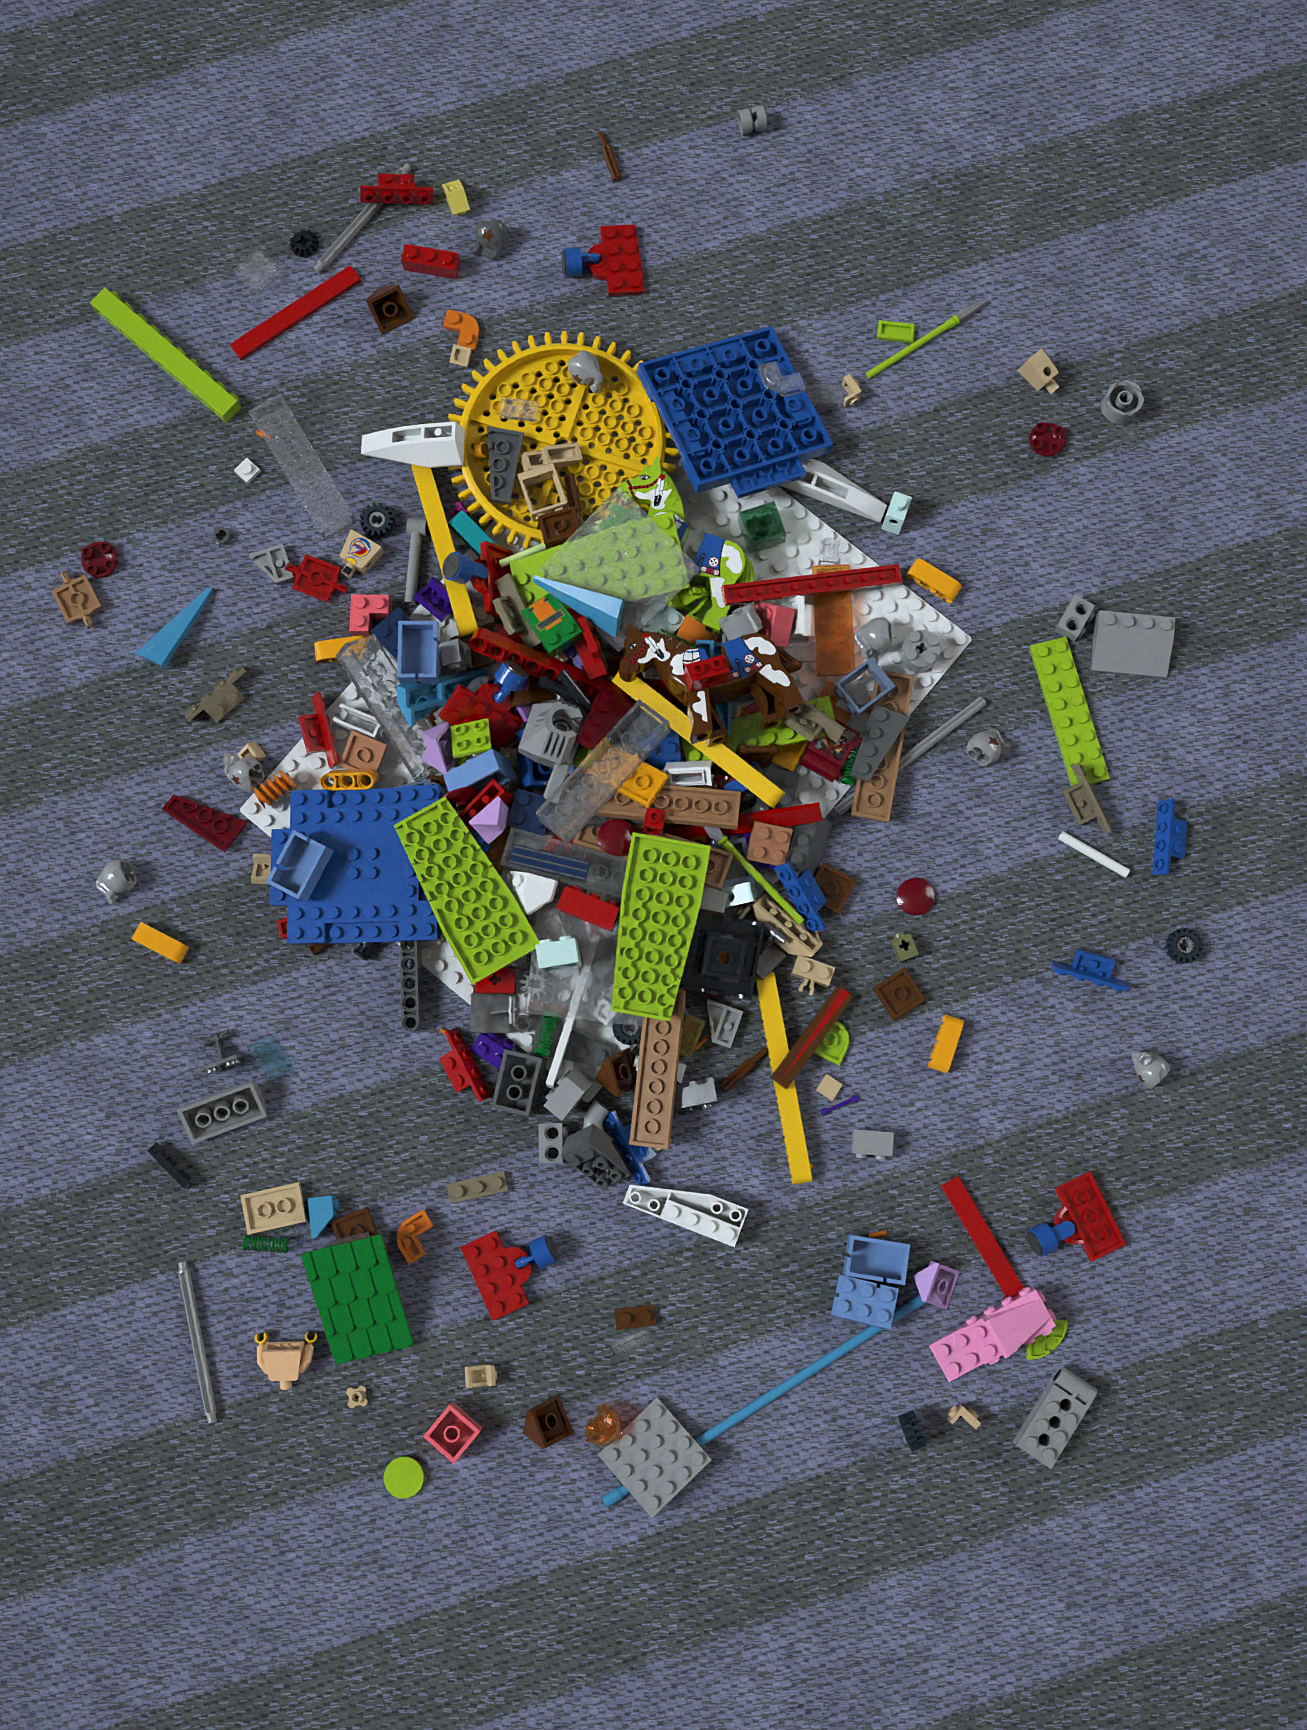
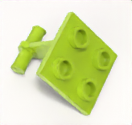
[665,586,711,611]
[450,718,492,765]

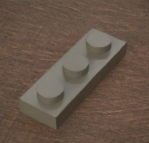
[446,1171,509,1204]

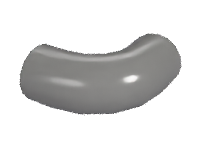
[583,1099,614,1142]

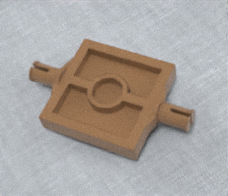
[51,571,103,629]

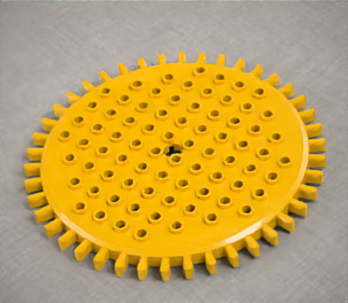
[448,331,679,550]

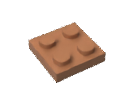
[339,730,389,779]
[746,821,793,866]

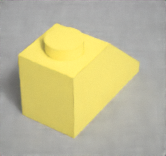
[442,179,470,216]

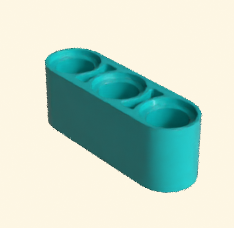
[448,510,496,558]

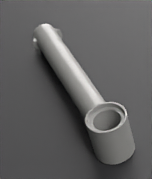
[404,518,428,605]

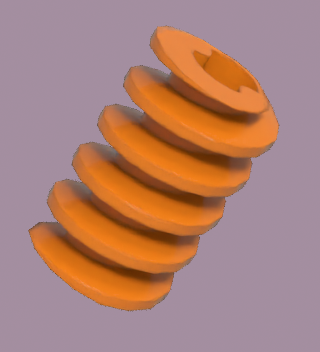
[253,770,298,809]

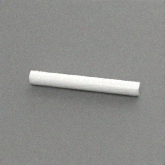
[1058,831,1130,877]

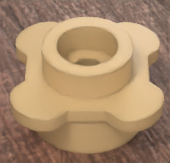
[346,1386,368,1408]

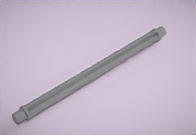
[313,163,412,274]
[178,1261,217,1423]

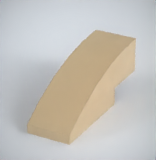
[520,442,583,472]

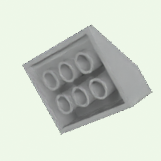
[1091,610,1175,678]

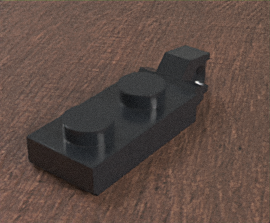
[148,1143,192,1189]

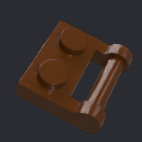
[735,743,778,768]

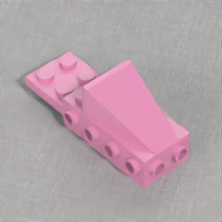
[929,1286,1056,1382]

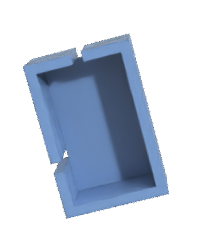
[397,621,440,684]
[443,749,517,794]
[266,830,334,902]
[843,1234,910,1285]
[831,1274,899,1331]

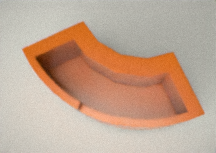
[676,615,721,649]

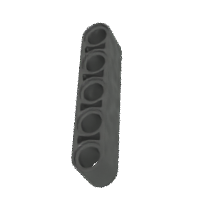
[400,942,423,1032]

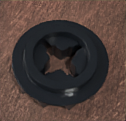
[290,229,319,258]

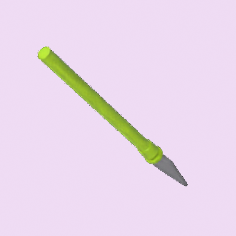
[865,300,988,379]
[703,826,805,925]

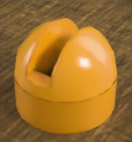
[473,442,488,458]

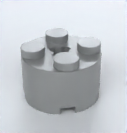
[1101,380,1144,425]
[718,603,764,641]
[900,630,941,673]

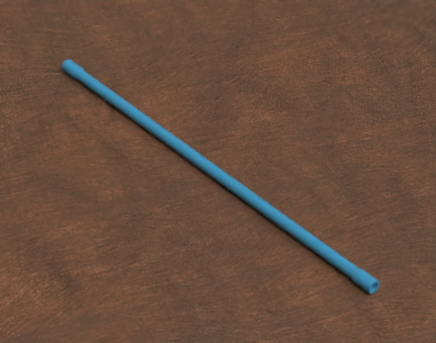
[602,1293,927,1508]

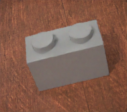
[851,1129,894,1160]

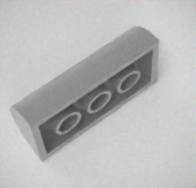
[177,1079,267,1144]

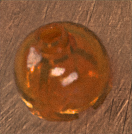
[585,1403,623,1447]

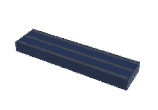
[509,844,591,882]

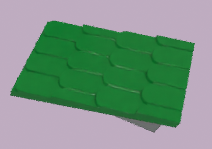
[301,1232,415,1365]

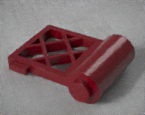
[800,719,862,783]

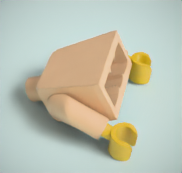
[255,1331,318,1390]

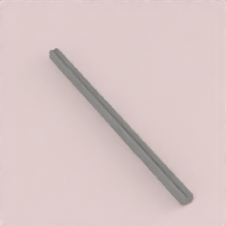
[834,697,986,816]

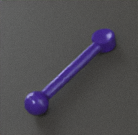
[821,1095,859,1116]

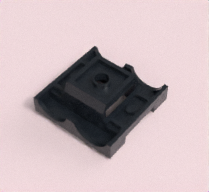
[679,912,765,1001]

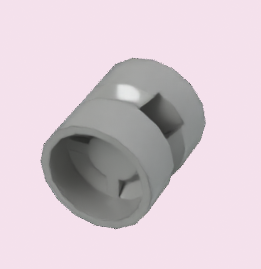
[737,105,767,135]

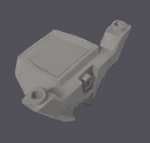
[518,699,587,802]

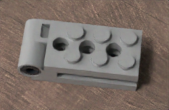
[1012,1366,1097,1469]

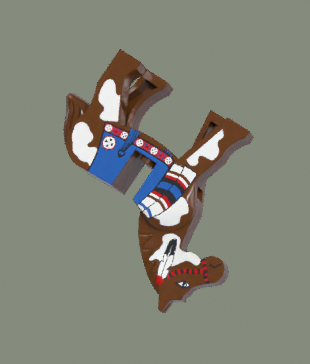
[619,624,804,747]

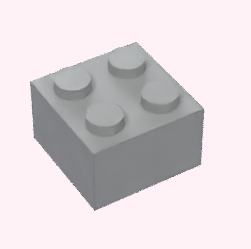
[544,1067,596,1121]

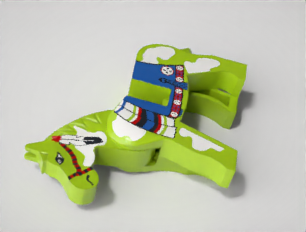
[617,456,755,634]

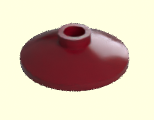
[442,787,478,810]

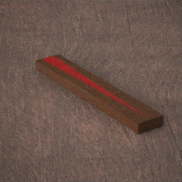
[770,985,854,1089]

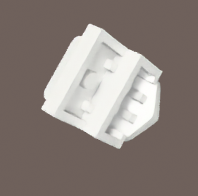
[773,595,815,640]

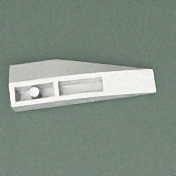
[361,422,465,468]
[781,459,887,523]
[623,1185,748,1247]

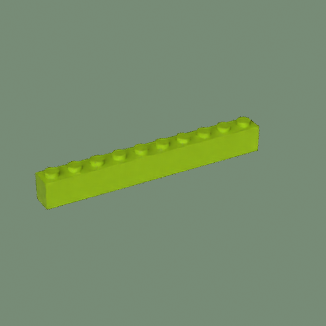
[90,288,241,423]

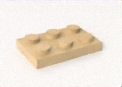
[240,1182,307,1235]

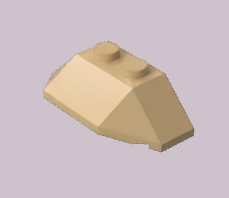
[753,893,823,957]

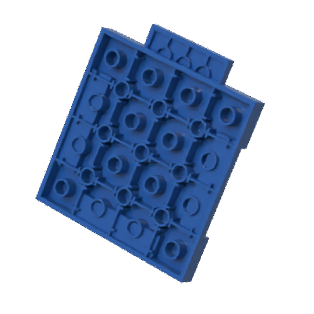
[636,326,834,499]
[270,784,443,945]

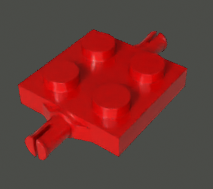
[285,554,348,603]

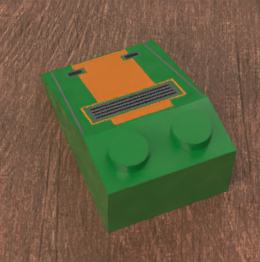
[521,593,584,658]

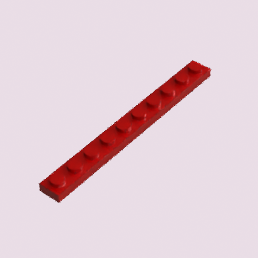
[721,564,903,606]

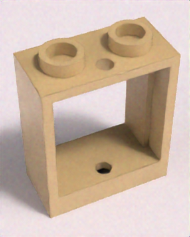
[517,463,568,522]

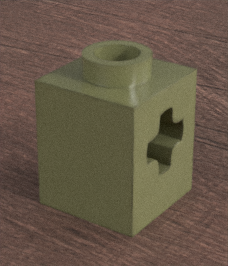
[890,932,919,963]

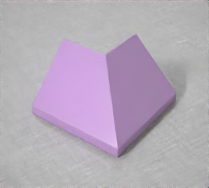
[420,722,457,774]
[469,796,511,844]
[913,1260,960,1310]

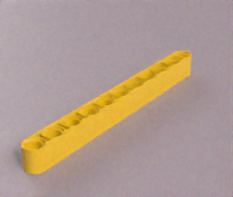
[411,465,478,637]
[612,671,785,809]
[755,971,812,1185]

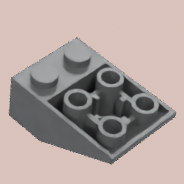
[561,1124,630,1189]

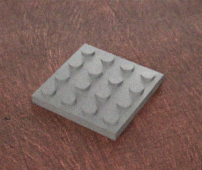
[598,1398,712,1518]

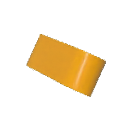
[906,558,962,603]
[314,635,370,664]
[320,769,379,791]
[131,922,190,964]
[928,1014,964,1074]

